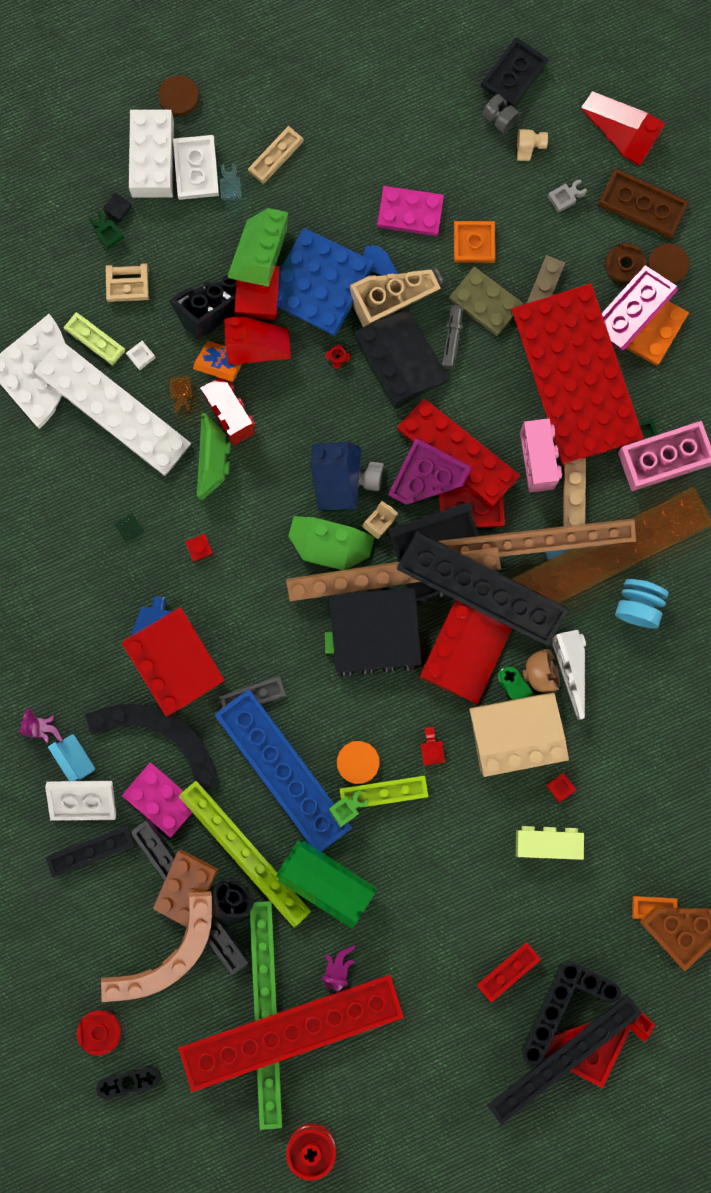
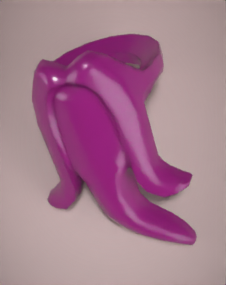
[19,709,63,743]
[321,945,355,991]

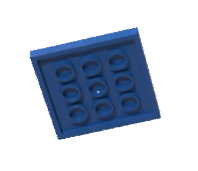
[277,228,375,336]

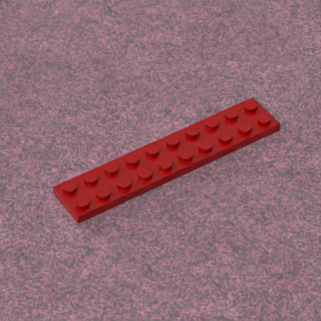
[178,974,404,1092]

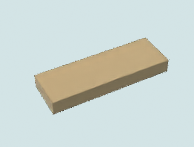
[248,126,304,184]

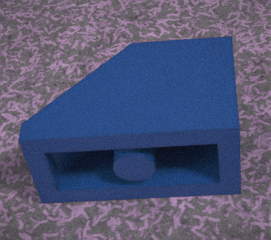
[363,245,398,276]

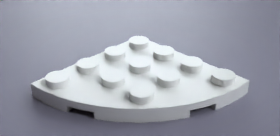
[0,314,65,429]

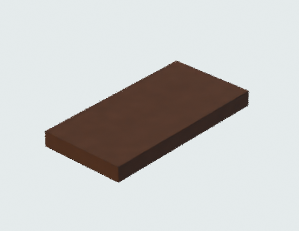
[597,168,689,239]

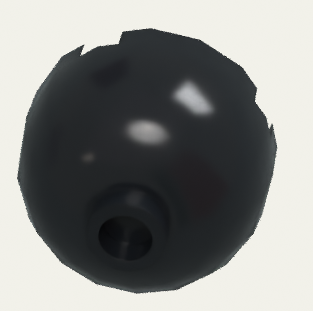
[211,877,254,923]

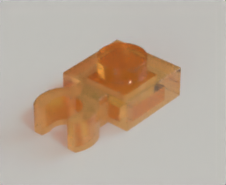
[169,376,193,414]

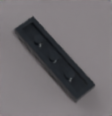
[45,825,136,878]

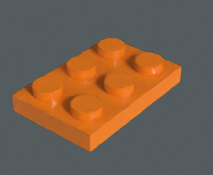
[626,301,689,366]

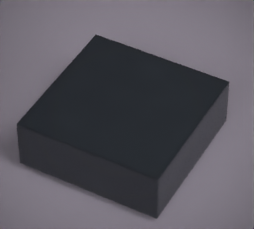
[103,192,132,222]

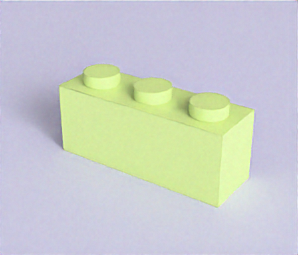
[516,826,584,860]

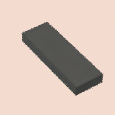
[219,676,287,708]

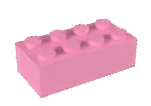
[618,421,711,491]

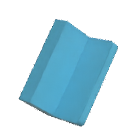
[48,734,95,781]

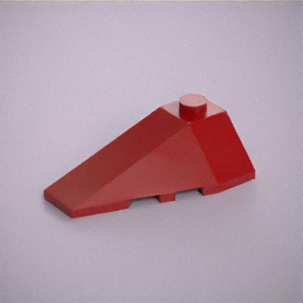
[581,91,665,166]

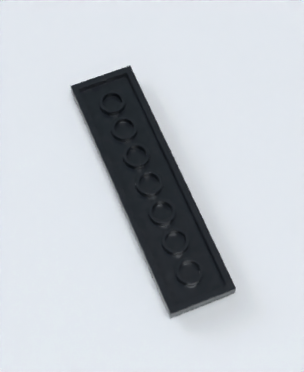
[396,530,569,646]

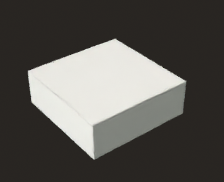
[126,341,156,371]

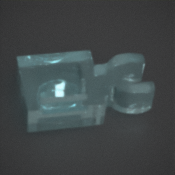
[220,163,242,201]

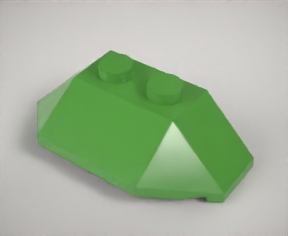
[197,413,231,500]
[288,516,375,571]

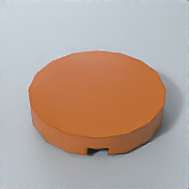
[337,741,379,784]

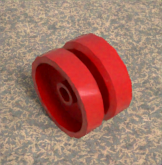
[286,1123,336,1181]

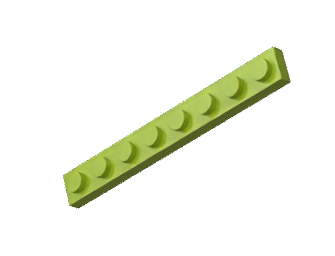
[179,781,311,927]

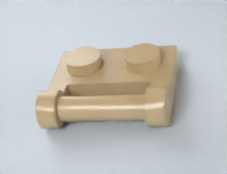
[106,263,149,302]

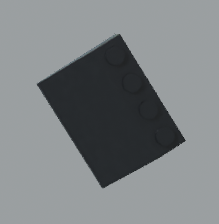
[355,309,449,409]

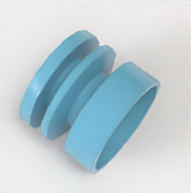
[615,579,669,629]

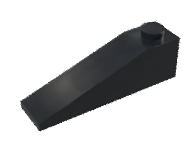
[170,276,237,340]

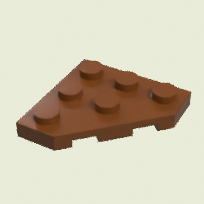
[640,907,711,971]

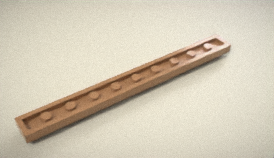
[439,519,636,557]
[286,547,501,601]

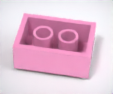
[520,418,562,493]

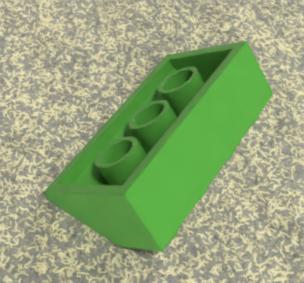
[228,208,288,287]

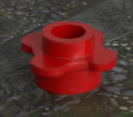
[325,344,350,369]

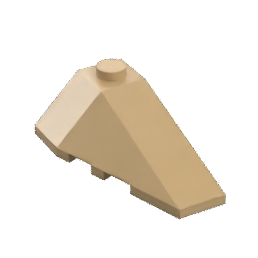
[350,270,441,327]

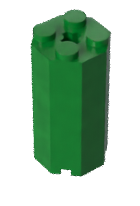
[276,840,377,929]

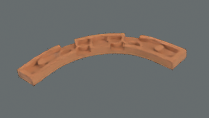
[101,891,212,1002]

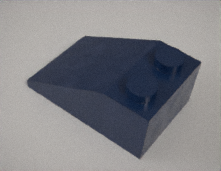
[311,442,361,511]

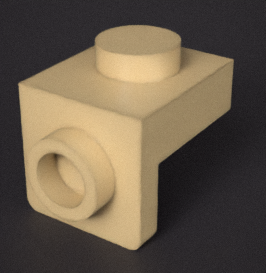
[362,501,398,539]

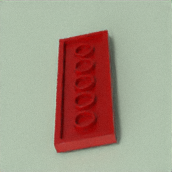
[397,398,520,508]

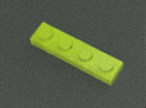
[340,776,428,807]

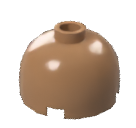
[523,649,560,693]

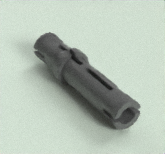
[442,305,464,369]

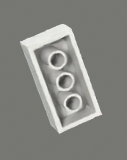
[129,110,174,198]

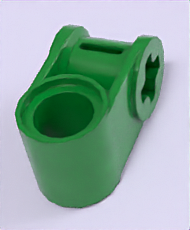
[498,667,534,700]

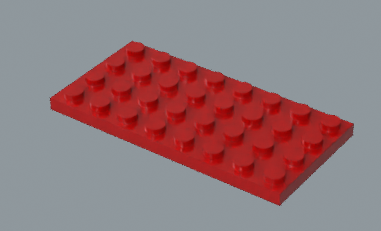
[511,283,644,466]

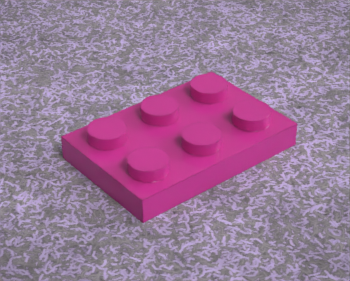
[377,186,444,236]
[122,763,193,838]

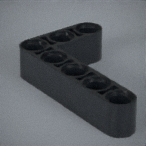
[521,961,621,1065]

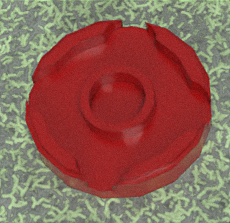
[76,1010,122,1056]

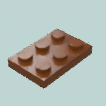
[153,849,219,927]

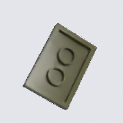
[449,267,523,337]

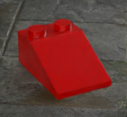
[225,317,291,365]

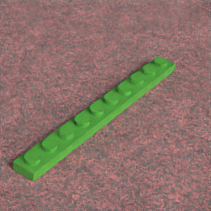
[250,901,282,1130]

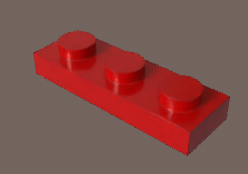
[476,942,541,1003]

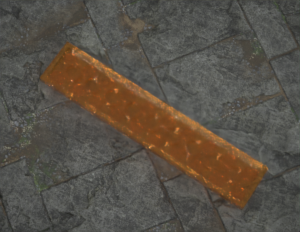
[513,487,711,603]

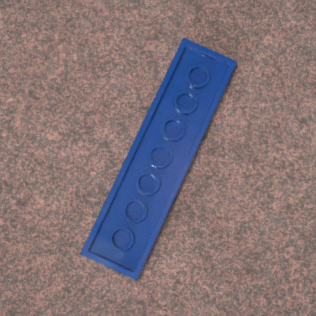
[215,689,352,852]

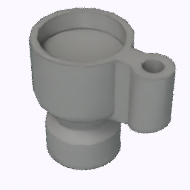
[358,462,384,491]

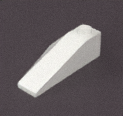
[551,630,586,721]

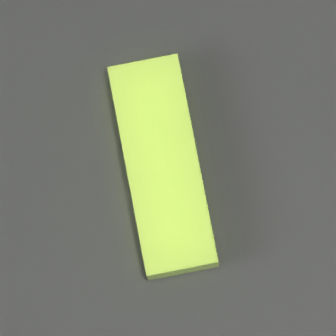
[64,312,126,366]

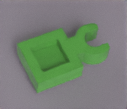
[327,791,369,827]

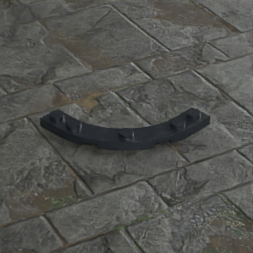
[85,704,219,789]

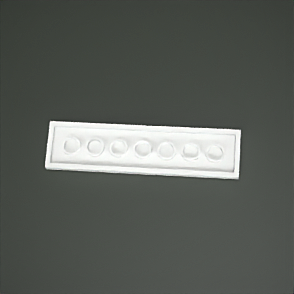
[33,340,191,476]

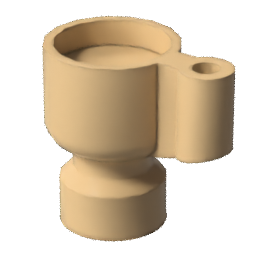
[517,129,548,161]

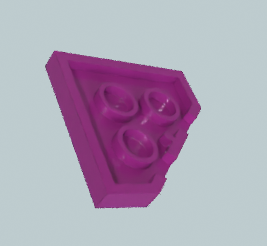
[388,438,473,504]

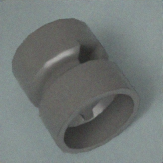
[482,94,520,134]

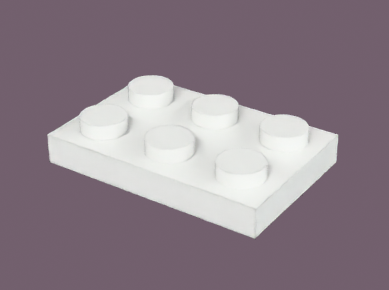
[173,135,219,200]
[45,781,116,820]

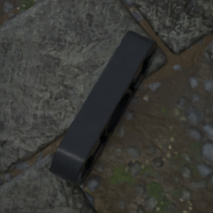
[96,1066,161,1099]

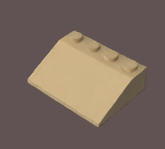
[469,692,569,777]

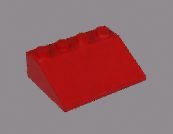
[419,599,512,705]
[122,607,225,717]

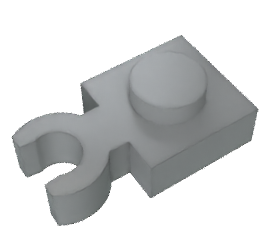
[548,180,587,213]

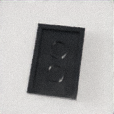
[480,37,549,107]

